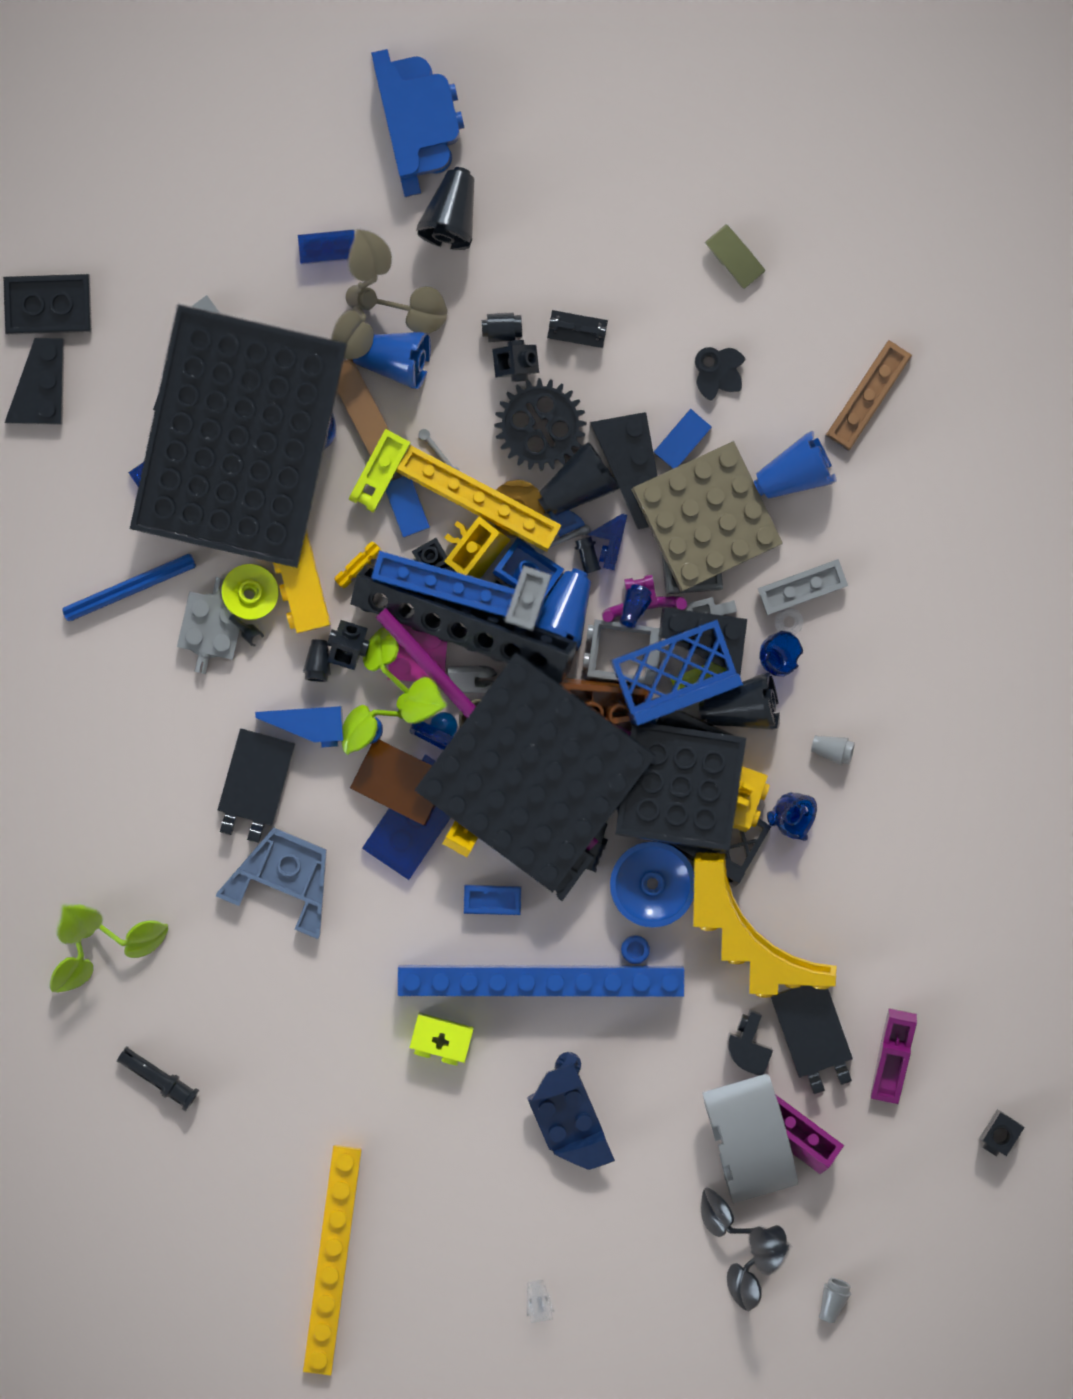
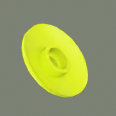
[221,564,279,620]

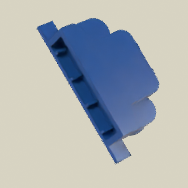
[371,49,465,197]

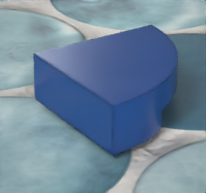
[548,510,585,537]

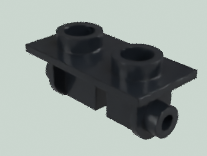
[547,310,608,348]

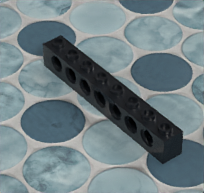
[350,563,578,684]

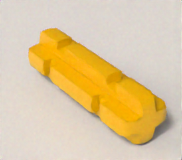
[334,541,382,589]

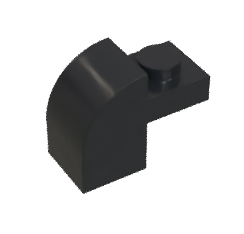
[727,1010,773,1076]

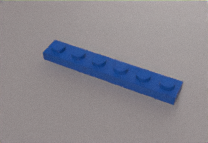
[372,551,546,627]

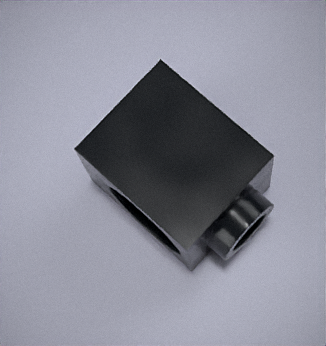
[979,1109,1025,1157]

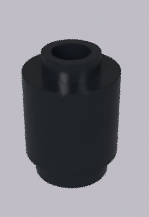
[482,312,522,342]

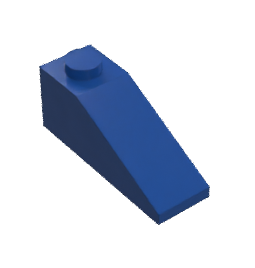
[255,706,343,748]

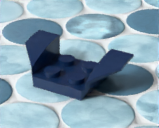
[527,1063,615,1170]

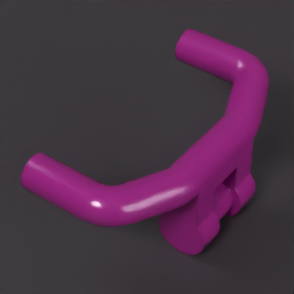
[602,575,687,622]

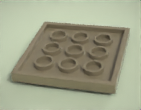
[631,441,783,592]

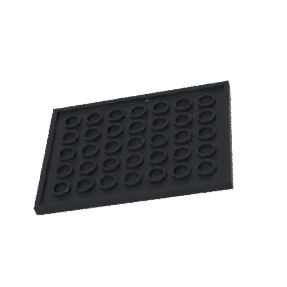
[130,304,348,568]

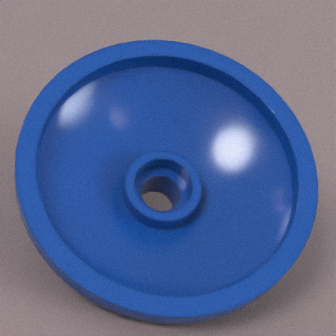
[610,841,694,928]

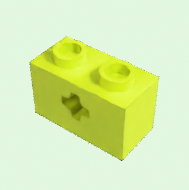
[409,1013,474,1066]

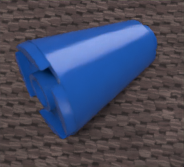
[353,332,431,389]
[754,431,837,499]
[536,568,591,651]

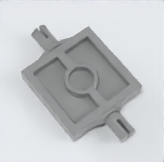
[177,577,242,674]

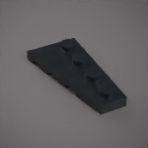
[590,412,658,530]

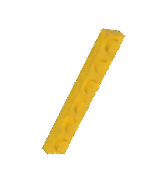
[396,445,561,552]

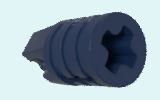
[554,1052,581,1073]

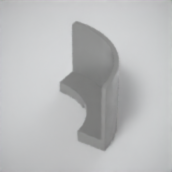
[702,1074,798,1204]

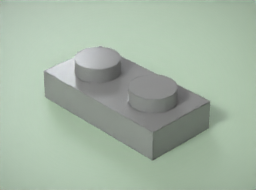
[505,566,551,631]

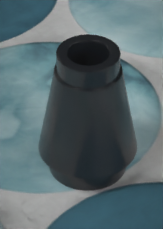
[303,639,331,682]

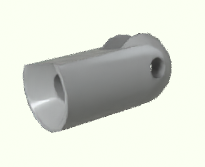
[448,666,497,693]

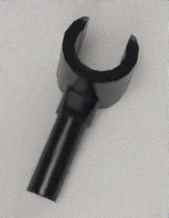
[229,614,264,646]

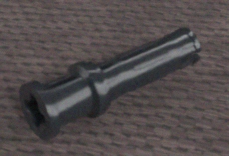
[116,1046,200,1112]

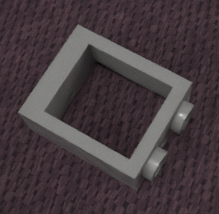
[582,619,662,685]

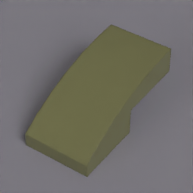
[704,224,766,289]

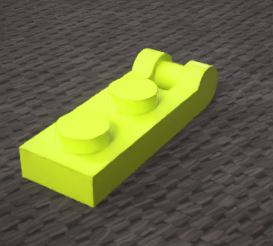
[348,429,411,513]

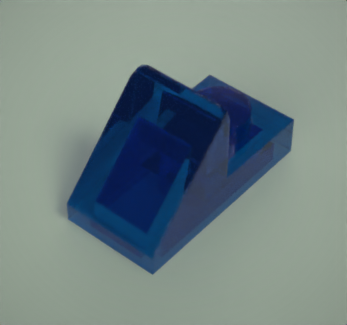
[587,514,627,571]

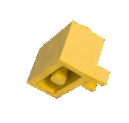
[444,516,511,579]
[733,766,770,832]

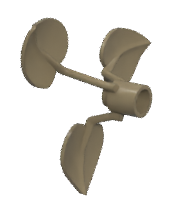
[331,229,448,359]

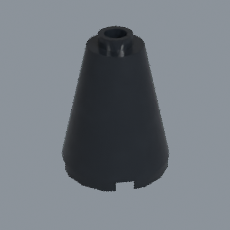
[416,167,475,250]
[538,442,620,515]
[699,672,780,730]

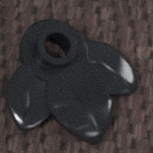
[695,347,746,401]

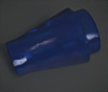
[619,584,652,629]

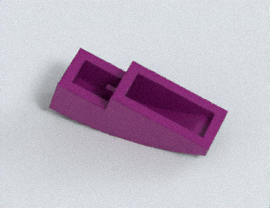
[870,1008,917,1104]

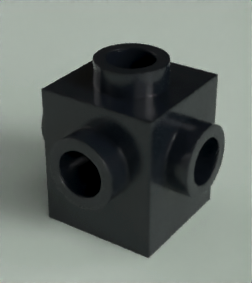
[492,340,539,382]
[327,620,370,670]

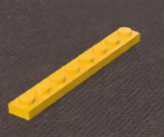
[303,1145,362,1376]

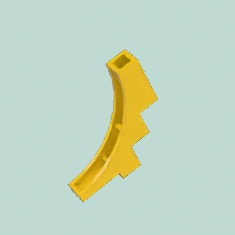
[693,852,837,998]

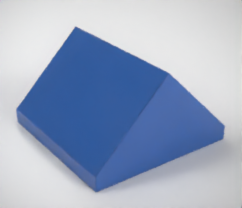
[492,538,564,598]

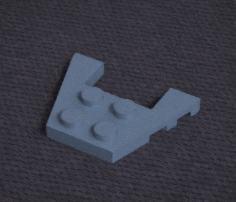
[216,827,327,939]

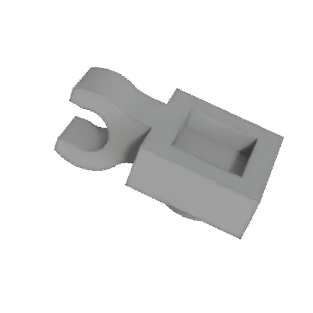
[686,597,737,615]

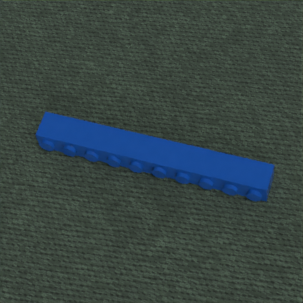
[398,965,684,997]

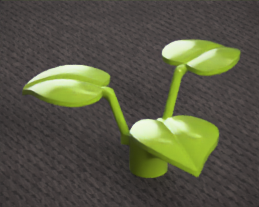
[341,627,447,755]
[49,904,168,993]

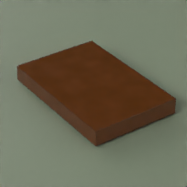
[350,739,436,826]

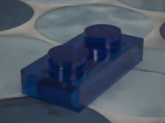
[298,229,355,265]

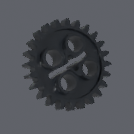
[494,378,587,471]

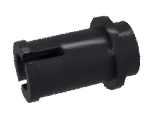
[574,536,601,573]

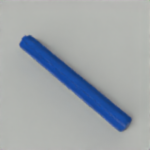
[62,554,196,621]

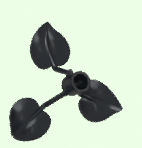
[701,1187,790,1312]

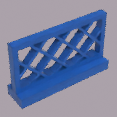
[610,620,743,725]

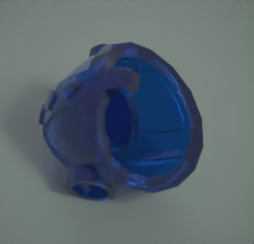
[767,792,817,841]

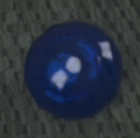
[759,630,803,677]

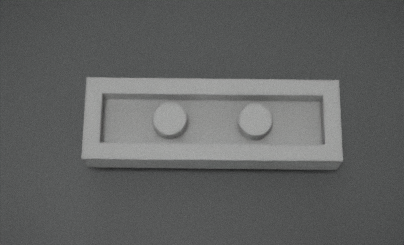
[758,559,848,615]

